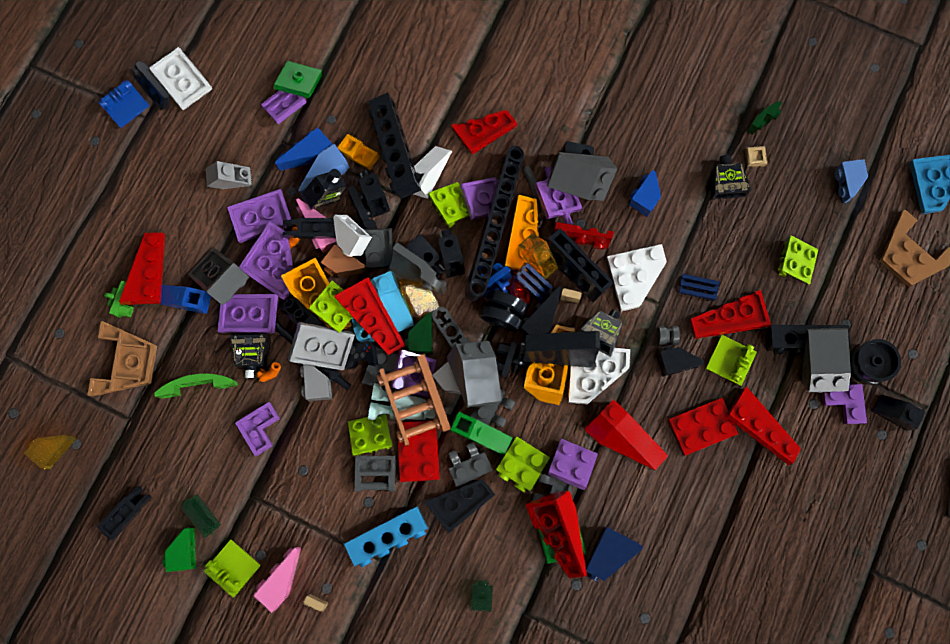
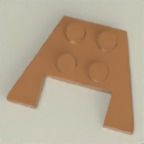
[880,209,950,287]
[87,321,157,397]

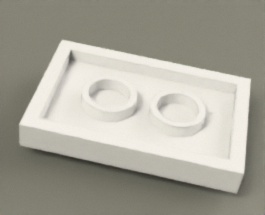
[149,47,212,110]

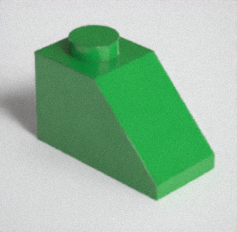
[163,528,196,572]

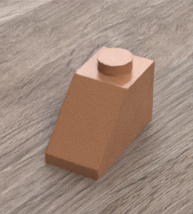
[321,244,367,278]

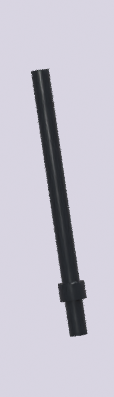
[275,321,351,391]

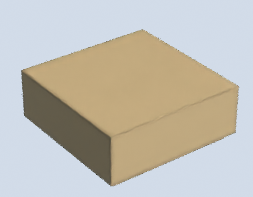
[745,146,767,167]
[560,288,582,304]
[304,594,328,612]

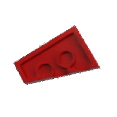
[451,110,517,155]
[553,222,614,250]

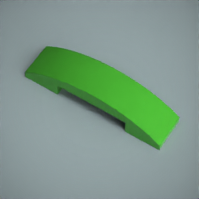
[155,374,238,399]

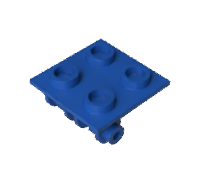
[98,80,150,128]

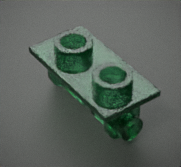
[181,494,221,538]

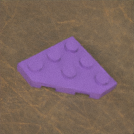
[239,221,293,300]

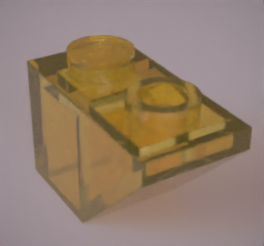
[518,234,558,279]
[399,279,439,318]

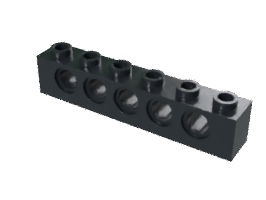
[368,92,422,199]

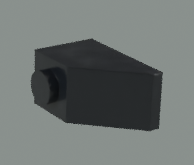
[657,346,704,377]
[872,394,926,431]

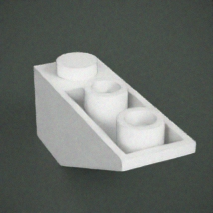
[414,146,452,199]

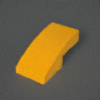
[337,134,380,170]

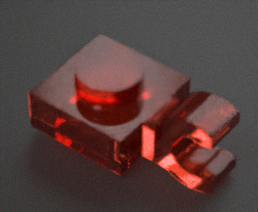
[510,271,530,304]

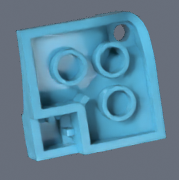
[351,271,415,342]

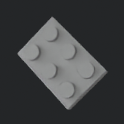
[288,322,355,370]

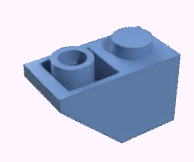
[835,159,868,203]

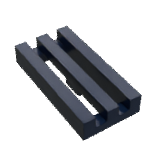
[514,262,553,301]
[678,274,720,301]

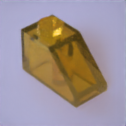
[24,435,77,469]

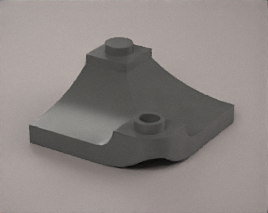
[387,243,447,295]

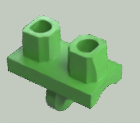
[104,281,133,318]

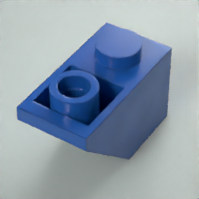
[629,170,661,217]

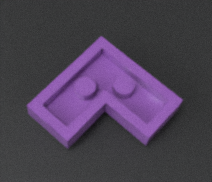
[822,384,867,424]
[235,402,280,457]

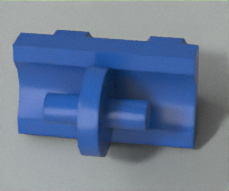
[480,263,512,298]

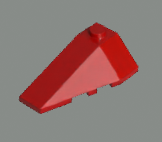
[525,491,587,578]

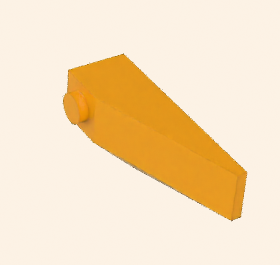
[524,325,575,405]

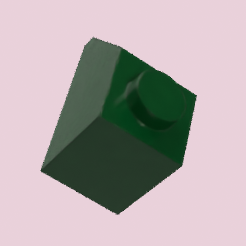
[405,313,433,355]

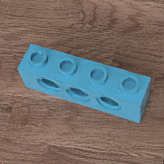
[344,507,428,567]

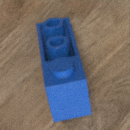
[275,127,332,171]
[160,285,211,314]

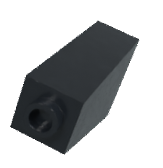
[520,331,600,368]

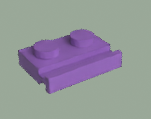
[261,90,307,124]

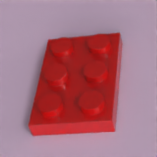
[668,398,739,456]
[397,420,440,482]

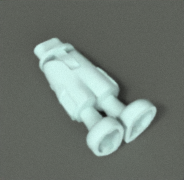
[368,383,435,420]

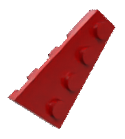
[119,233,166,305]
[333,277,405,355]
[690,289,771,339]
[726,386,801,465]

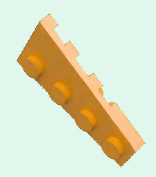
[504,195,542,275]

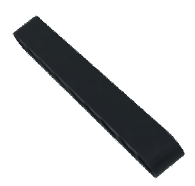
[465,146,524,301]

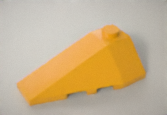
[281,257,352,330]

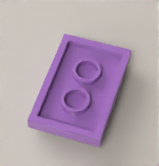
[227,189,291,243]
[218,294,278,333]

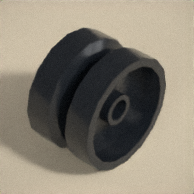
[479,290,527,332]
[849,339,901,385]

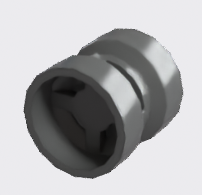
[657,326,680,345]

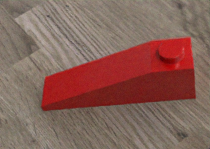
[584,399,668,470]

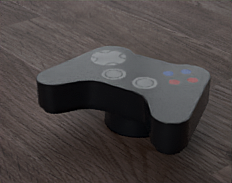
[345,341,378,369]

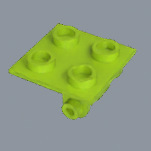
[428,182,469,228]
[778,235,818,284]
[309,281,352,333]
[706,335,757,386]
[348,414,393,456]
[204,540,261,598]

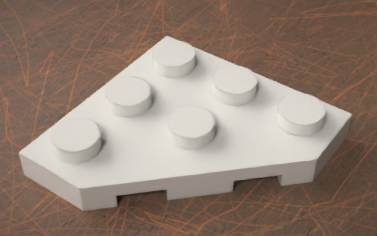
[606,244,667,312]
[568,348,630,404]

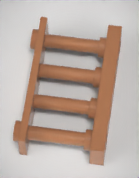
[376,354,451,446]

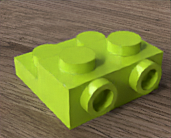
[496,437,550,492]

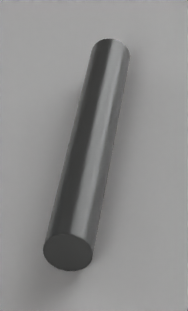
[523,166,546,218]

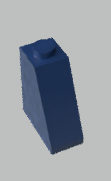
[585,527,644,582]

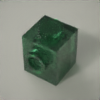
[471,580,493,612]

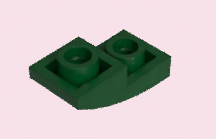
[747,101,783,135]

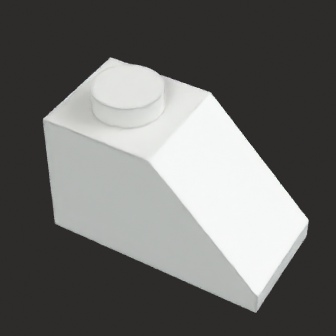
[333,215,372,257]

